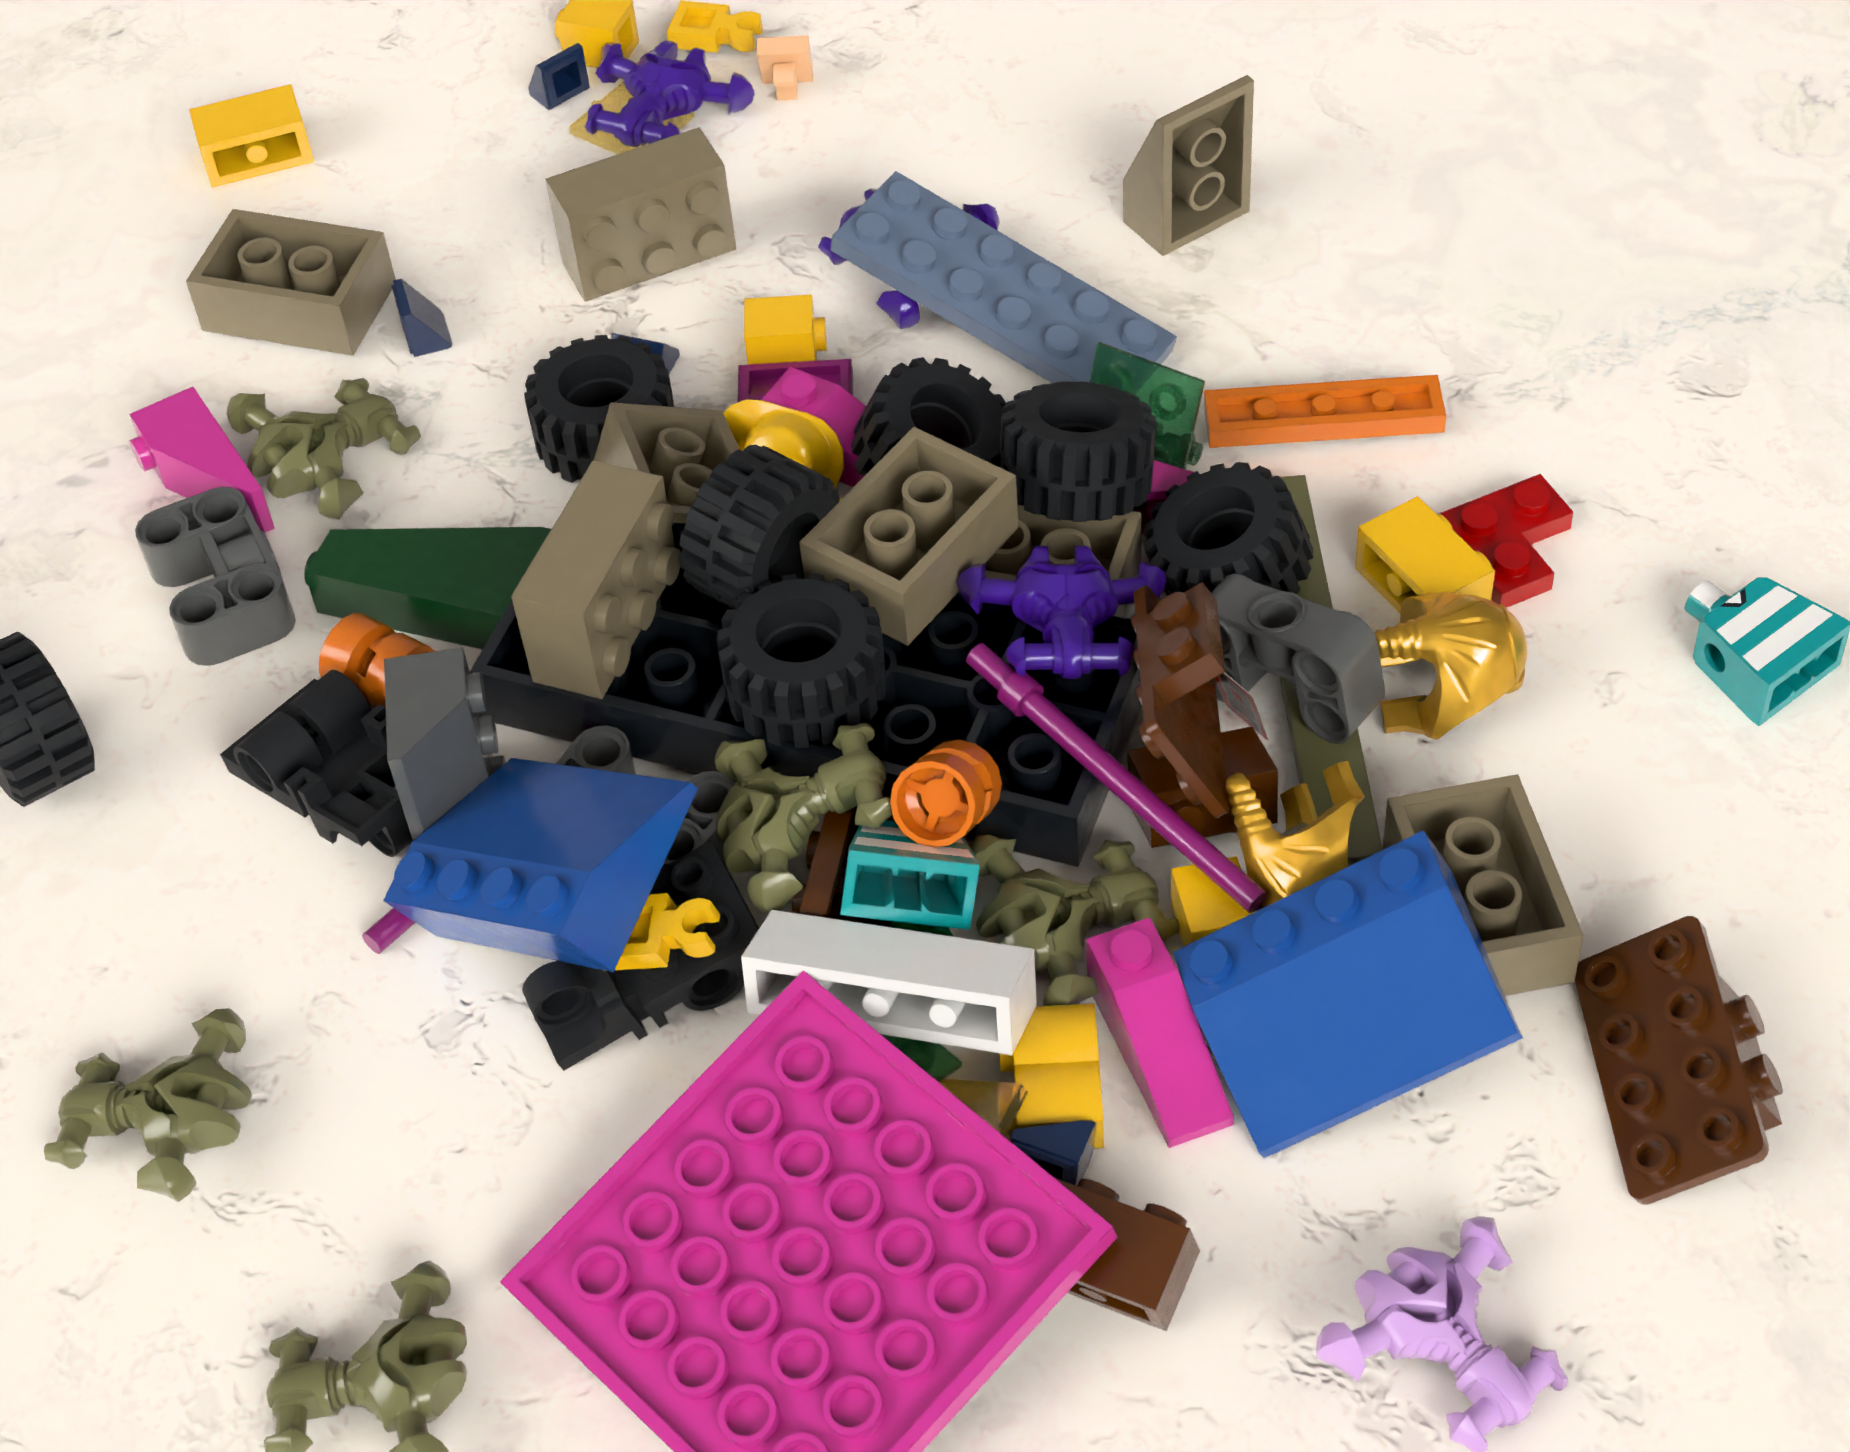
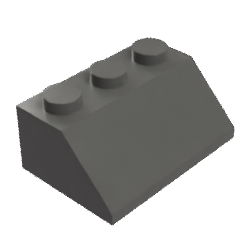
[384,647,506,841]

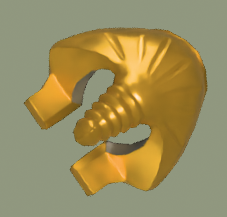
[1374,592,1527,740]
[1226,761,1365,910]

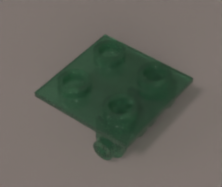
[1090,342,1205,469]

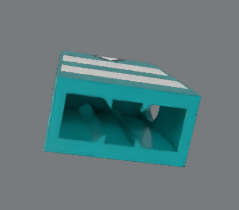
[1684,577,1850,726]
[840,820,980,930]

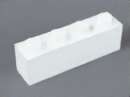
[741,910,1037,1055]

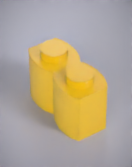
[999,1003,1104,1148]

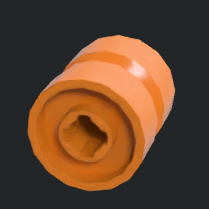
[319,613,435,709]
[890,740,1002,847]

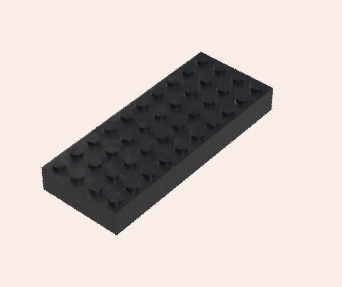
[470,523,1142,867]

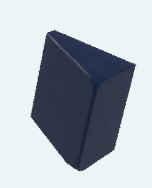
[528,43,590,110]
[391,279,453,357]
[1010,1120,1097,1186]

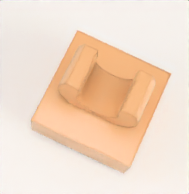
[757,35,814,101]

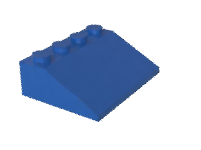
[383,758,698,972]
[1173,830,1523,1158]

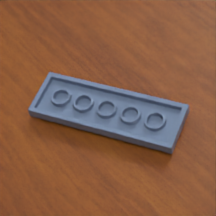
[830,171,1177,395]

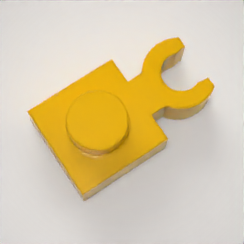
[666,0,763,53]
[603,893,720,971]

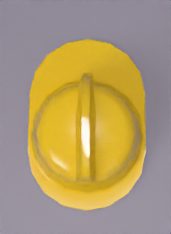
[724,399,844,488]

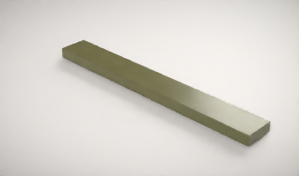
[1279,475,1383,866]

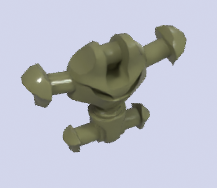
[226,378,421,520]
[715,723,893,914]
[970,835,1179,1006]
[44,1008,252,1202]
[264,1260,467,1452]

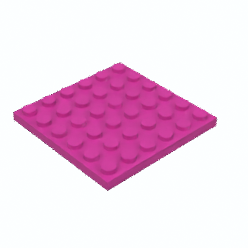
[500,971,1117,1452]

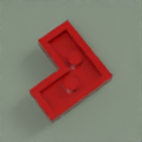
[1439,474,1573,607]

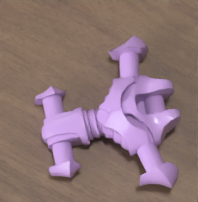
[1316,1216,1568,1452]

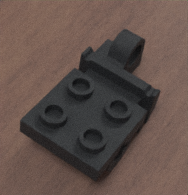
[220,670,413,857]
[522,840,759,1071]

